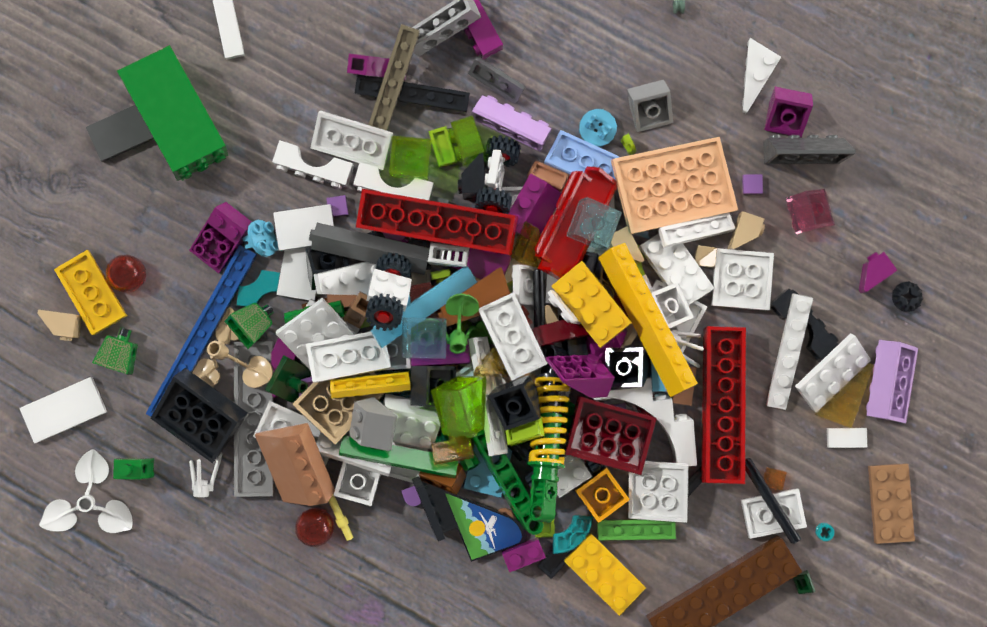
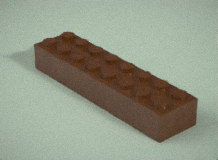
[646,536,802,627]

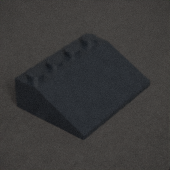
[150,368,248,463]

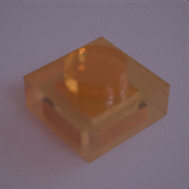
[764,467,787,491]

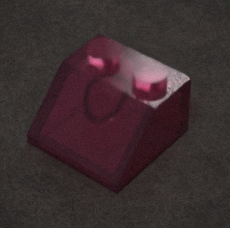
[786,189,835,234]

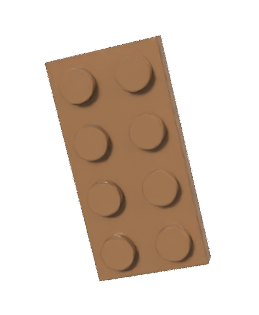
[868,463,915,544]

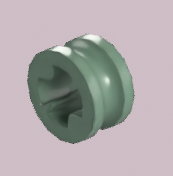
[673,0,685,14]

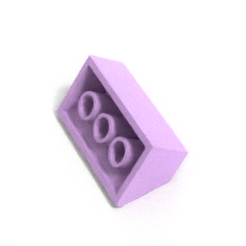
[472,95,551,152]
[866,340,918,423]

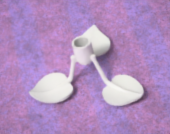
[39,449,133,533]

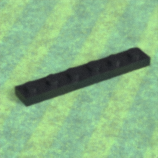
[354,74,470,112]

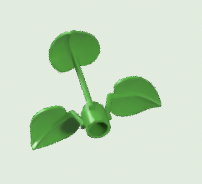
[409,293,494,354]

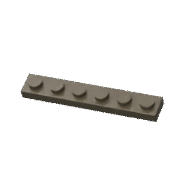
[369,24,420,131]

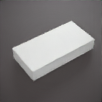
[827,428,867,448]

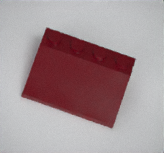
[565,396,657,475]

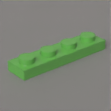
[597,519,676,540]

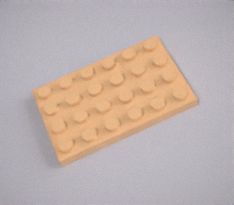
[611,137,738,234]

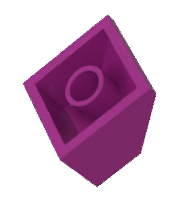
[764,86,813,138]

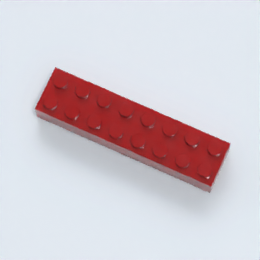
[356,189,518,255]
[702,326,746,484]

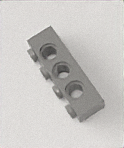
[412,0,481,57]

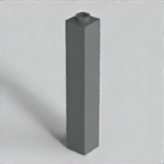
[309,222,430,275]

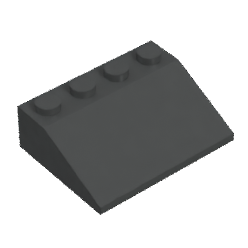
[763,135,856,164]

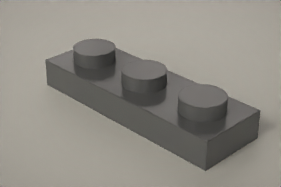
[468,57,525,104]

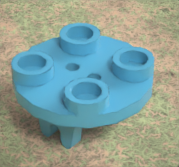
[579,109,617,148]
[243,219,279,257]

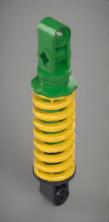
[527,344,570,523]

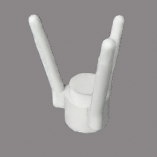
[671,329,704,368]
[189,452,223,497]

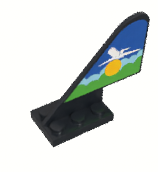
[412,476,526,562]

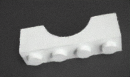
[272,140,354,189]
[354,162,434,200]

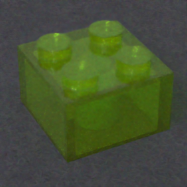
[448,115,485,166]
[389,136,432,181]

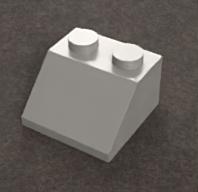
[627,80,673,132]
[349,397,397,451]

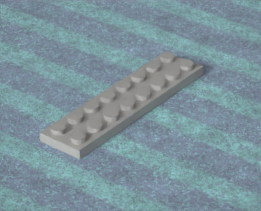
[234,341,274,497]

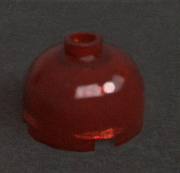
[105,254,146,293]
[295,508,334,547]

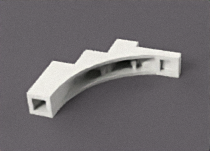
[593,376,697,466]

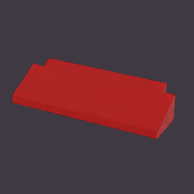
[534,166,617,280]

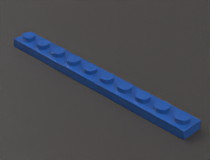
[146,245,257,417]

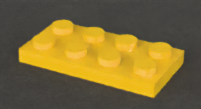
[54,250,127,335]
[552,261,632,348]
[564,533,646,616]

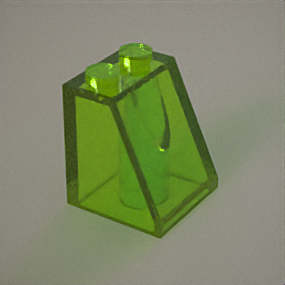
[431,376,487,438]

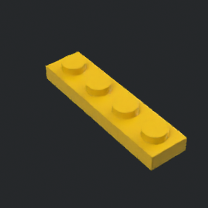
[330,372,411,399]

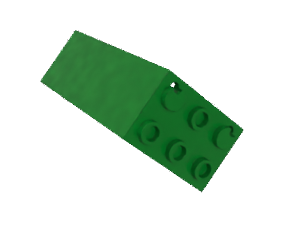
[117,45,228,181]

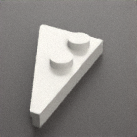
[742,38,781,114]

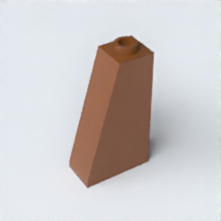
[438,267,510,327]

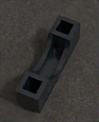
[770,289,839,362]

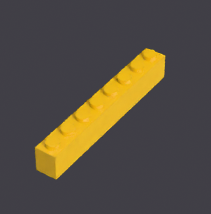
[598,243,698,397]

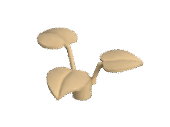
[192,307,273,388]

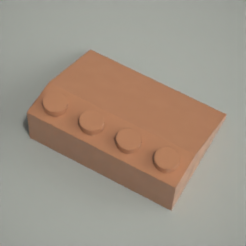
[255,423,335,506]

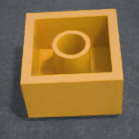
[574,467,630,523]

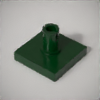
[265,355,312,403]

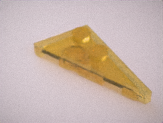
[473,347,509,377]
[815,364,874,428]

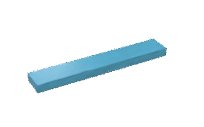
[371,266,477,348]

